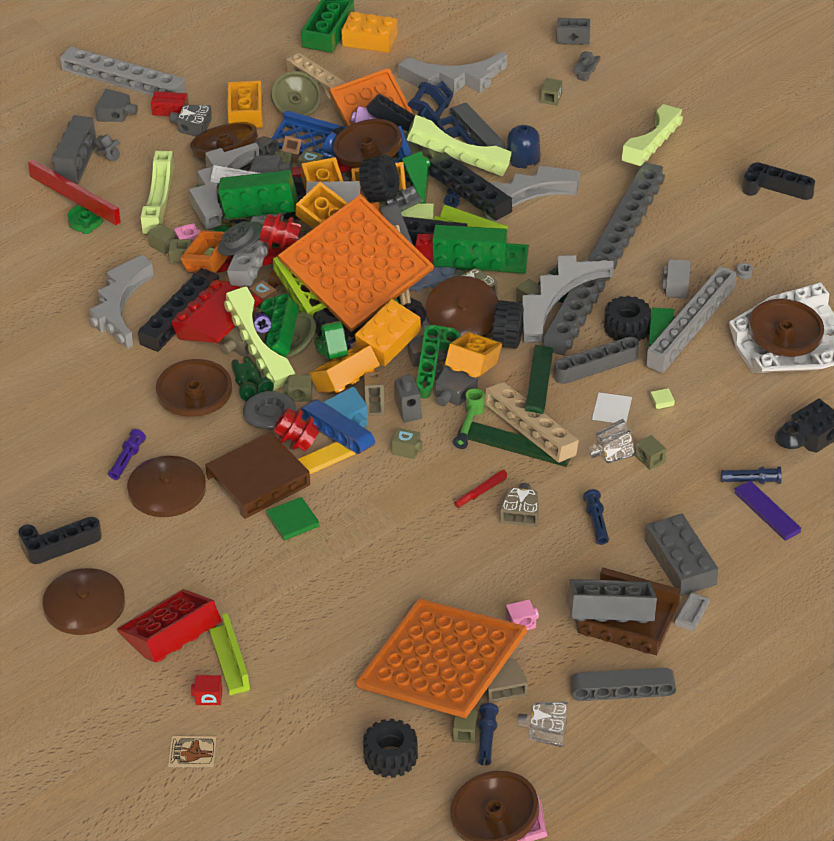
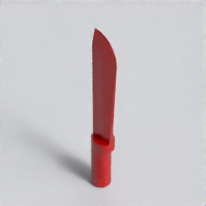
[454,469,507,508]

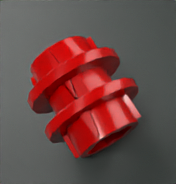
[260,213,301,252]
[273,408,319,452]

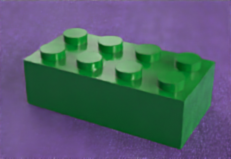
[301,0,355,53]
[218,170,298,219]
[433,225,507,270]

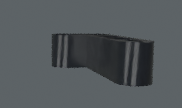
[366,94,423,147]
[742,162,815,200]
[18,517,102,564]

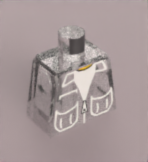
[588,419,635,463]
[518,702,568,747]

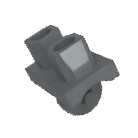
[573,51,600,81]
[93,134,120,161]
[385,186,422,212]

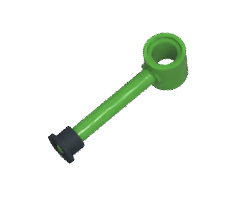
[453,388,485,449]

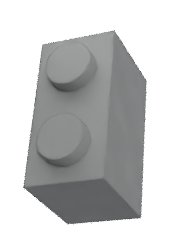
[663,259,691,298]

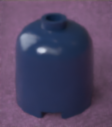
[507,125,541,169]

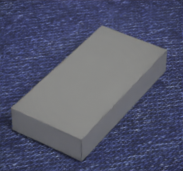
[675,592,710,632]

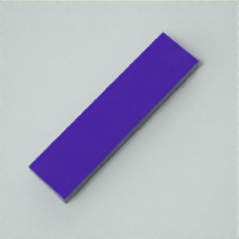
[735,480,801,541]

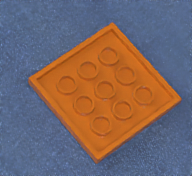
[329,68,413,127]

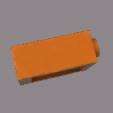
[180,230,228,273]

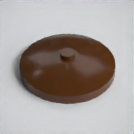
[333,119,402,168]
[190,122,258,158]
[426,276,499,341]
[748,299,824,357]
[156,359,232,417]
[127,456,206,517]
[43,568,125,635]
[450,771,539,841]

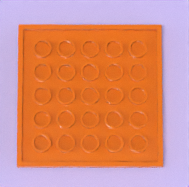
[278,194,434,332]
[356,598,527,718]

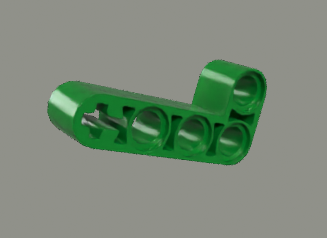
[260,294,299,357]
[314,321,348,360]
[416,325,460,399]

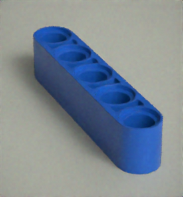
[300,399,375,454]

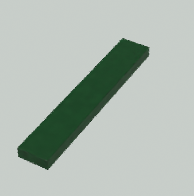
[525,345,553,414]
[458,422,571,467]

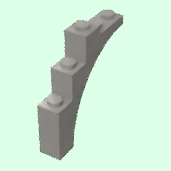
[398,52,507,93]
[189,143,259,229]
[484,166,580,222]
[89,254,154,349]
[522,255,614,343]

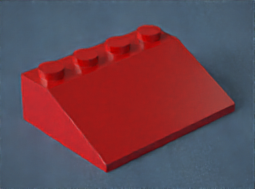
[171,280,262,343]
[117,589,222,662]

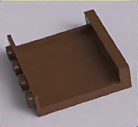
[205,432,310,519]
[578,567,681,656]

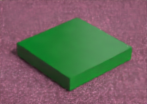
[266,497,320,541]

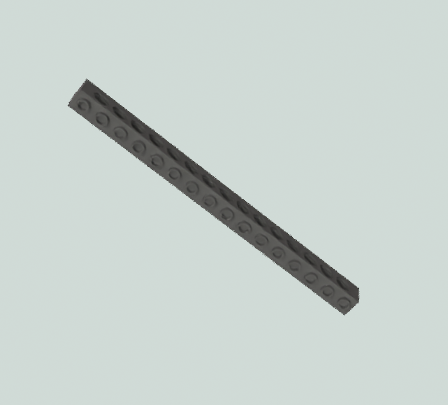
[544,162,665,356]

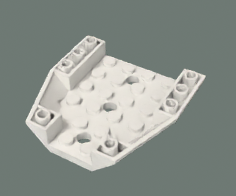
[729,282,834,373]

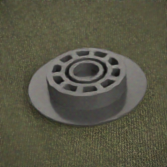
[218,222,262,256]
[243,391,296,429]

